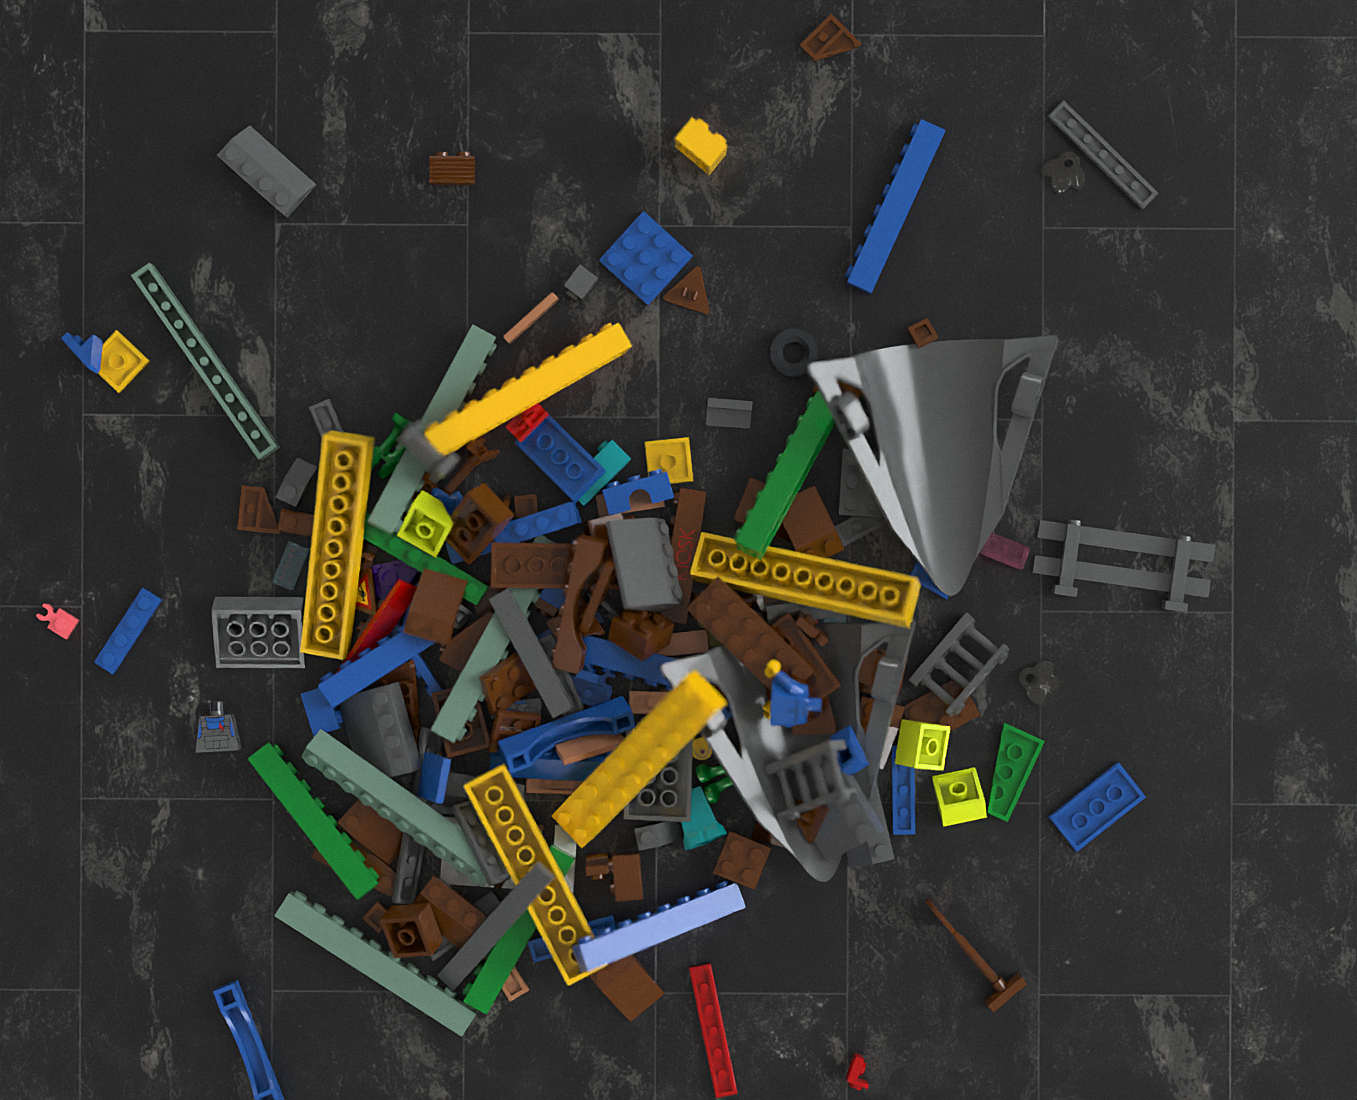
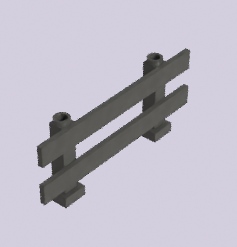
[1032,519,1216,612]

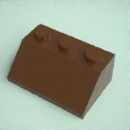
[412,874,488,949]

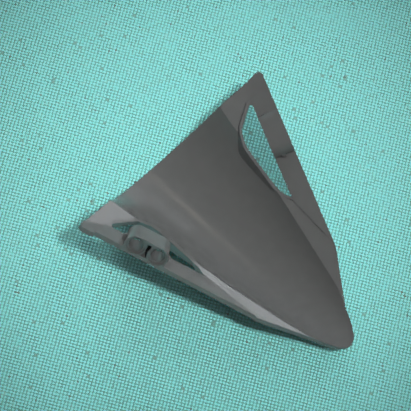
[807,335,1058,596]
[660,619,915,882]

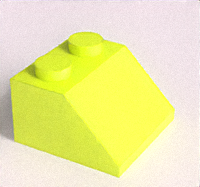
[397,490,453,558]
[895,719,950,770]
[932,767,987,827]

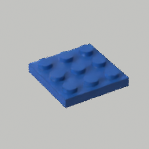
[599,211,693,305]

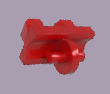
[505,403,549,442]

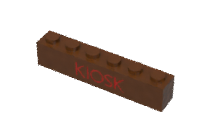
[658,488,707,624]

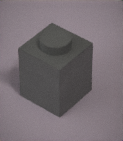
[564,265,598,301]

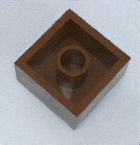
[608,609,675,661]
[713,829,771,890]
[608,850,643,901]
[380,903,443,958]

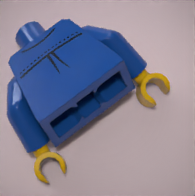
[762,660,821,728]

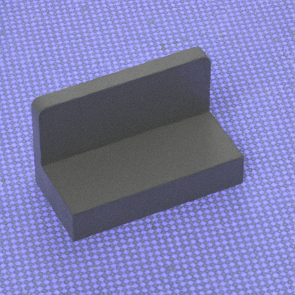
[706,398,753,429]

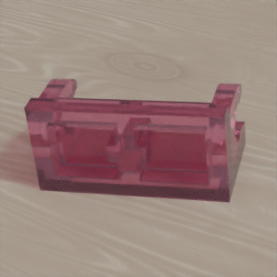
[979,533,1030,570]

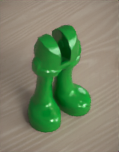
[371,412,410,479]
[695,753,739,804]

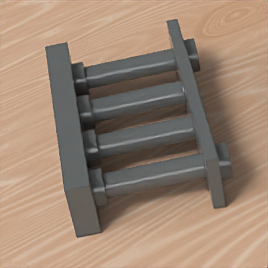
[395,421,459,485]
[909,612,1009,717]
[765,740,857,821]

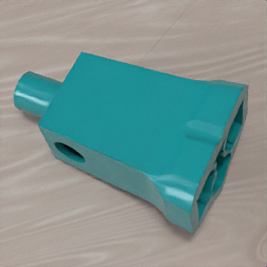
[681,786,727,851]

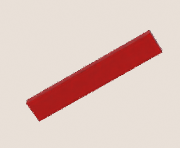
[335,579,417,674]
[689,963,738,1098]

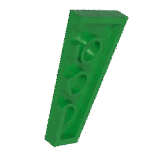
[987,722,1045,822]

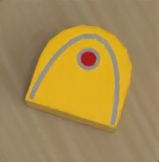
[693,736,712,760]

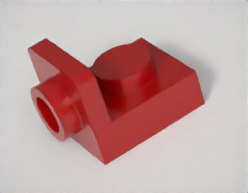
[845,1053,869,1090]

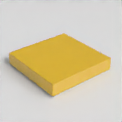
[98,330,150,393]
[645,437,693,484]

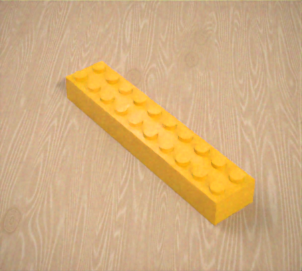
[423,323,632,455]
[300,430,374,660]
[690,532,921,628]
[552,670,726,848]
[464,763,608,986]

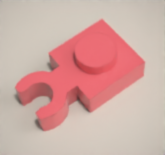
[36,604,79,639]

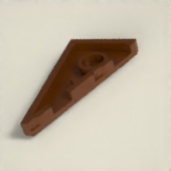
[579,556,616,634]
[378,660,421,745]

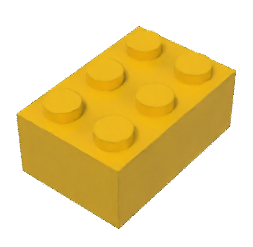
[675,117,727,175]

